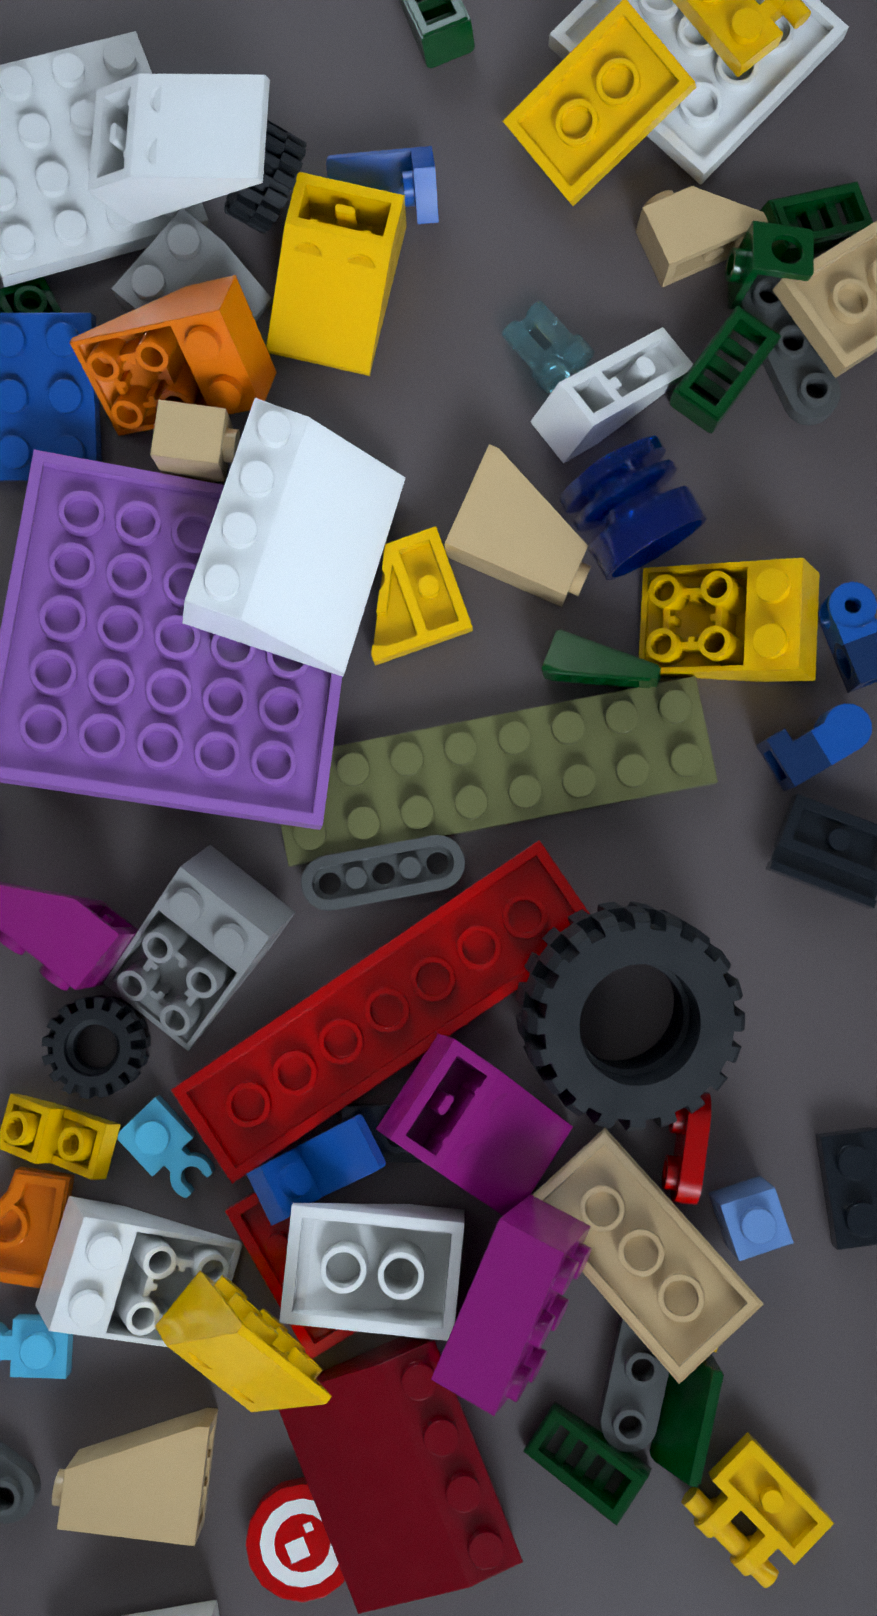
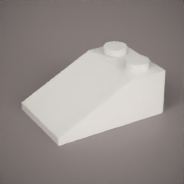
[279,1203,464,1341]

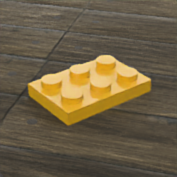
[503,0,697,206]

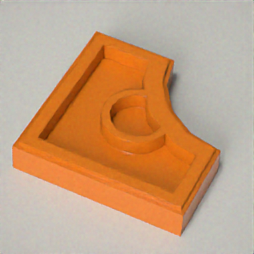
[0,1166,75,1288]

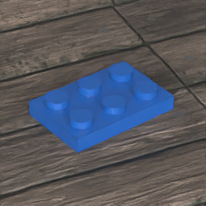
[0,313,102,482]

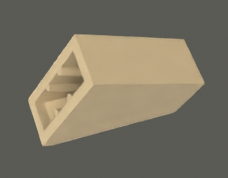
[445,444,591,607]
[52,1407,218,1546]

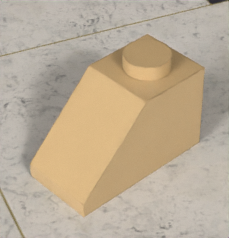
[636,186,768,288]
[150,400,240,483]

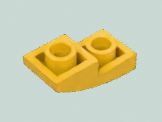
[0,1093,121,1180]

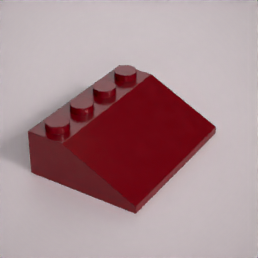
[278,1336,523,1614]

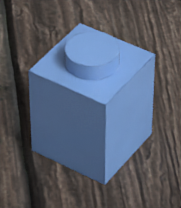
[708,1176,793,1261]

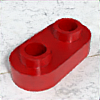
[662,1092,712,1205]

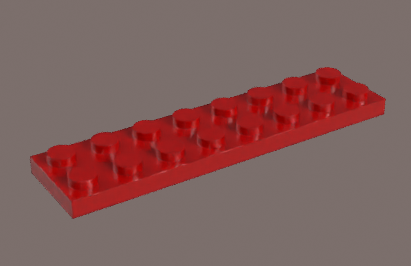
[171,840,590,1184]

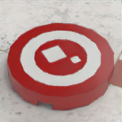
[245,1477,345,1602]

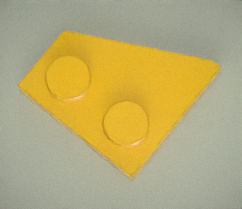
[371,526,473,666]

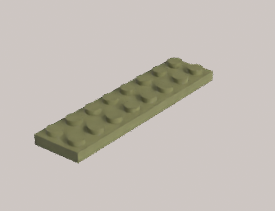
[281,676,718,867]

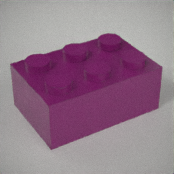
[431,1194,592,1416]

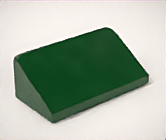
[650,1355,724,1488]

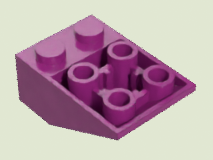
[0,882,138,991]
[376,1034,573,1216]

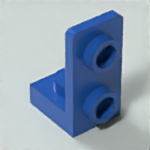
[326,146,439,224]
[247,1114,386,1226]

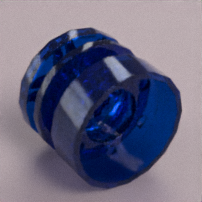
[559,435,707,580]

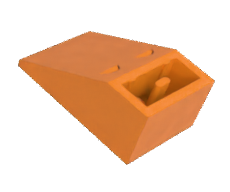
[69,275,277,436]

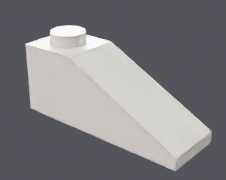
[530,327,693,463]

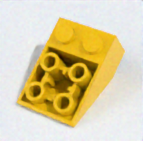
[266,172,407,376]
[639,558,820,682]
[155,1271,332,1412]

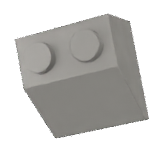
[111,208,273,322]

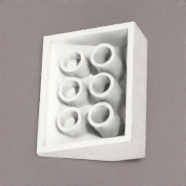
[182,398,405,677]

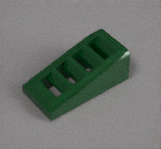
[399,0,475,68]
[760,181,873,263]
[669,305,781,434]
[541,629,661,689]
[523,1402,652,1526]

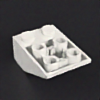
[88,73,270,224]
[35,1196,243,1347]

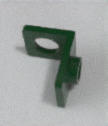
[725,221,814,309]

